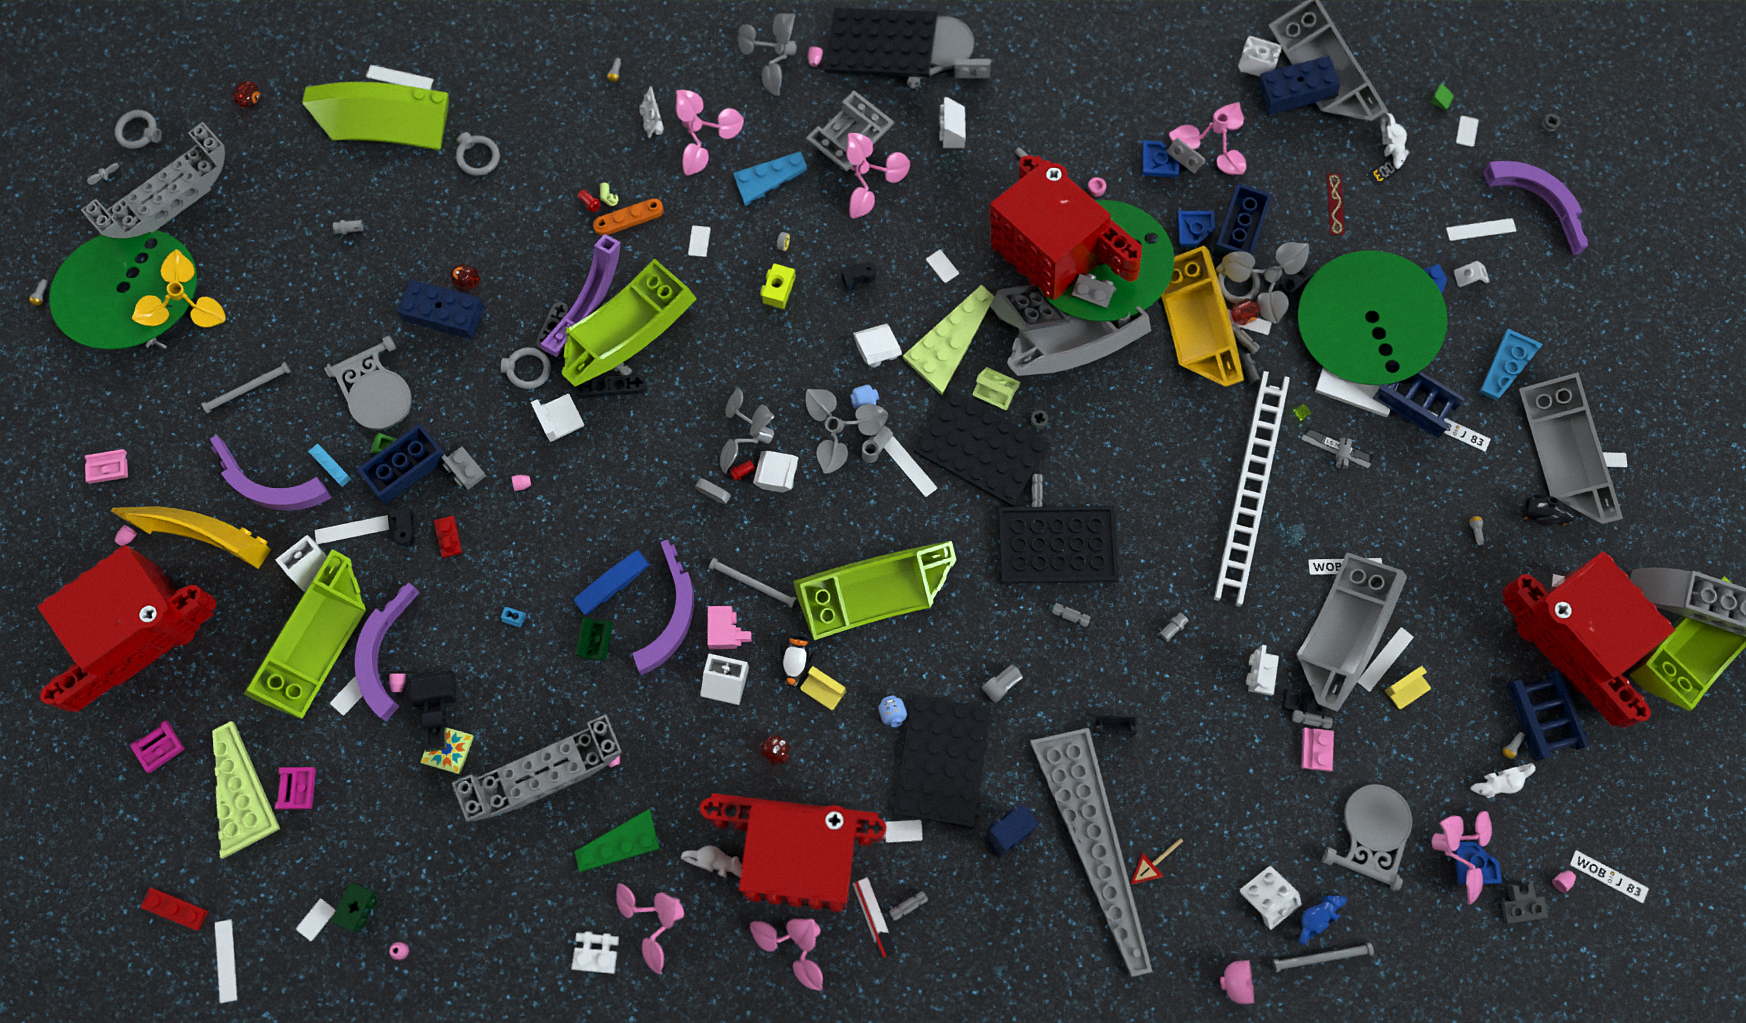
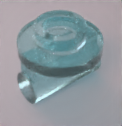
[1287,525,1307,546]

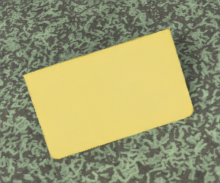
[800,666,846,710]
[1385,666,1431,710]

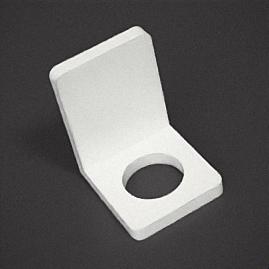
[1454,261,1489,287]

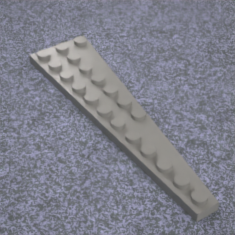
[1030,728,1152,977]

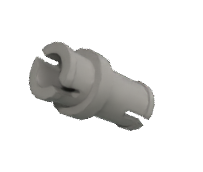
[333,220,364,235]
[1335,438,1352,469]
[1159,613,1189,642]

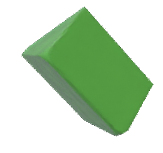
[1430,84,1454,110]
[370,433,397,454]

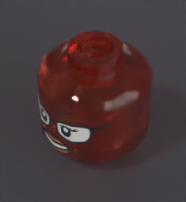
[761,735,791,765]

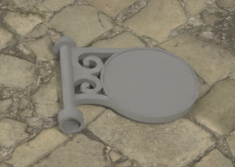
[907,17,974,88]
[324,335,412,430]
[1322,785,1412,891]

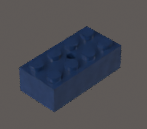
[1258,55,1341,115]
[1212,183,1272,258]
[397,279,485,340]
[357,423,447,504]
[985,804,1039,858]

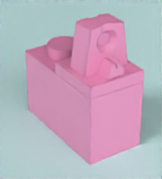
[708,606,752,649]

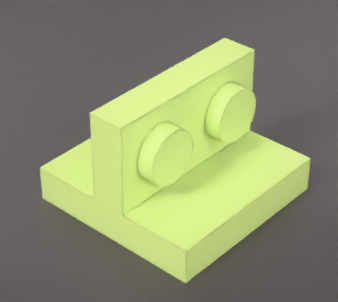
[972,367,1020,410]

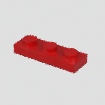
[140,888,208,931]

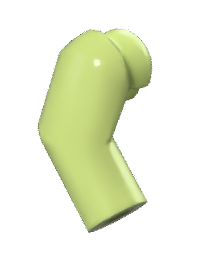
[600,183,618,206]

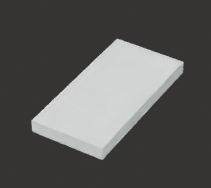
[1315,367,1398,417]

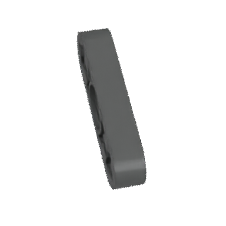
[536,302,569,353]

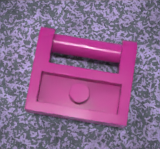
[130,720,185,773]
[274,767,316,810]

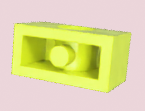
[760,264,795,309]

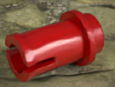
[578,190,600,212]
[729,460,755,481]

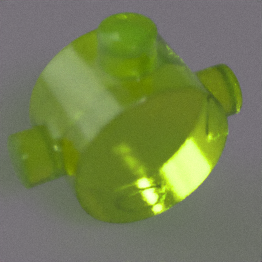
[1294,404,1311,420]

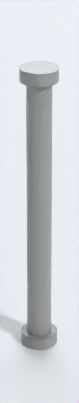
[201,362,291,413]
[709,558,797,608]
[1272,942,1374,972]

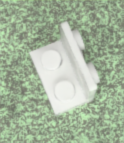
[531,394,584,442]
[1246,645,1279,696]
[1240,866,1302,930]

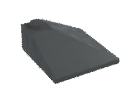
[990,285,1070,331]

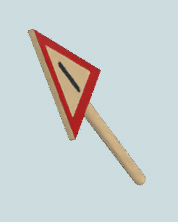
[1130,839,1183,885]

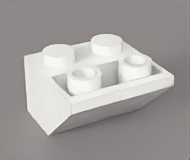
[939,97,965,148]
[276,535,327,593]
[700,654,749,705]

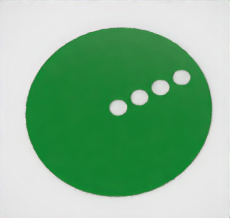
[1037,200,1174,322]
[49,230,197,349]
[1298,251,1447,385]

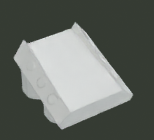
[1238,36,1281,76]
[853,324,902,367]
[753,451,798,492]

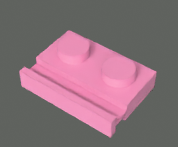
[85,449,128,484]
[1301,728,1334,772]

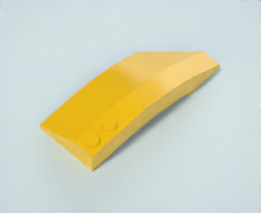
[1161,246,1244,387]
[111,506,272,569]

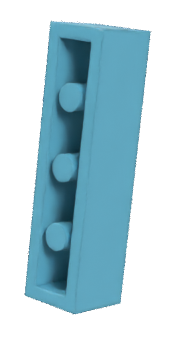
[309,443,351,487]

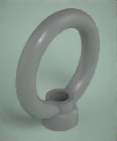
[115,110,162,149]
[456,132,500,176]
[1215,262,1260,304]
[501,347,551,389]

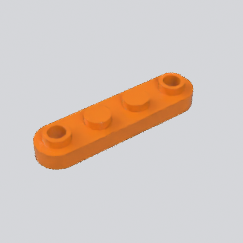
[593,199,664,236]

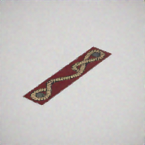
[1327,173,1345,235]

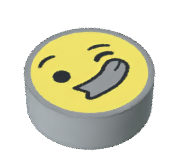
[777,232,790,251]

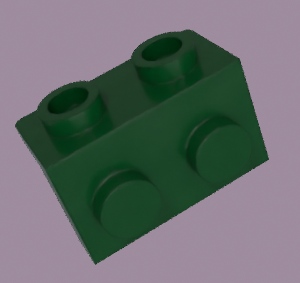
[575,617,613,661]

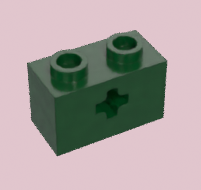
[331,882,379,932]

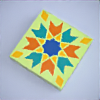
[421,728,474,775]

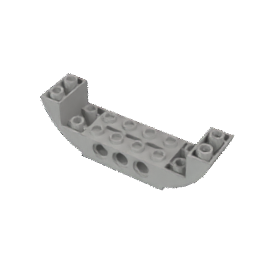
[81,122,225,238]
[1630,568,1746,637]
[452,715,622,821]

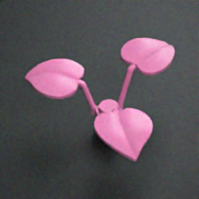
[676,90,744,175]
[1169,102,1246,175]
[846,133,910,218]
[1432,811,1492,905]
[616,883,684,974]
[750,919,823,990]

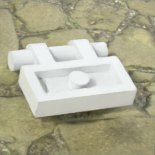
[572,932,619,974]

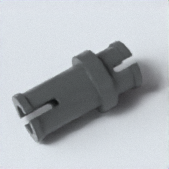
[1239,354,1261,384]

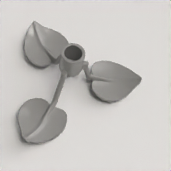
[738,13,796,96]
[1222,242,1309,323]
[720,388,775,474]
[806,389,888,474]

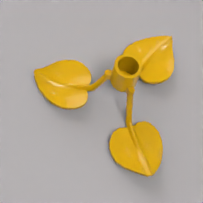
[132,249,225,328]

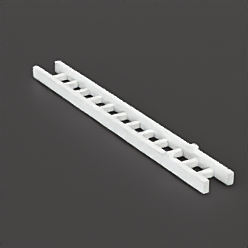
[1214,371,1290,607]

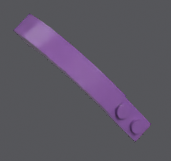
[1483,161,1588,255]
[541,234,620,357]
[210,435,332,510]
[632,539,694,675]
[355,583,419,721]

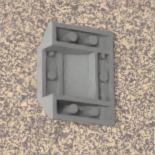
[806,91,894,171]

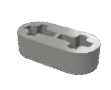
[695,478,731,504]

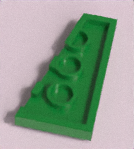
[575,809,660,872]

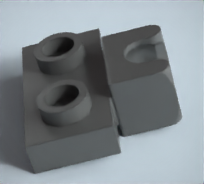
[1501,882,1548,923]

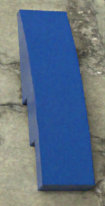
[573,550,650,615]

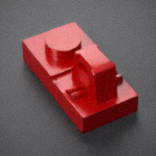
[434,516,462,558]

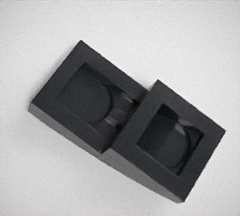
[1281,688,1326,717]

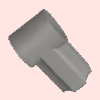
[862,426,893,463]
[982,665,1023,703]

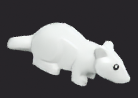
[1381,113,1409,169]
[1471,763,1535,798]
[681,846,742,878]

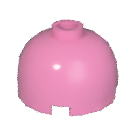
[1221,960,1254,1004]

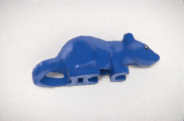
[1298,895,1347,946]

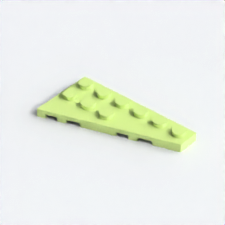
[903,285,994,395]
[213,721,280,859]

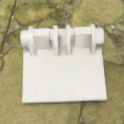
[640,87,664,138]

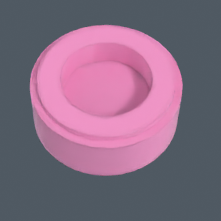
[1087,177,1106,197]

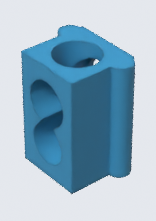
[501,607,526,627]

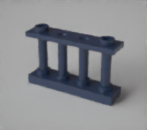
[1373,362,1465,439]
[1507,669,1589,761]

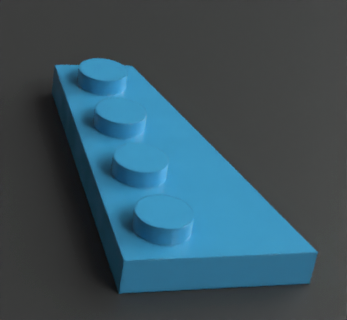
[733,151,807,207]
[1479,329,1543,401]

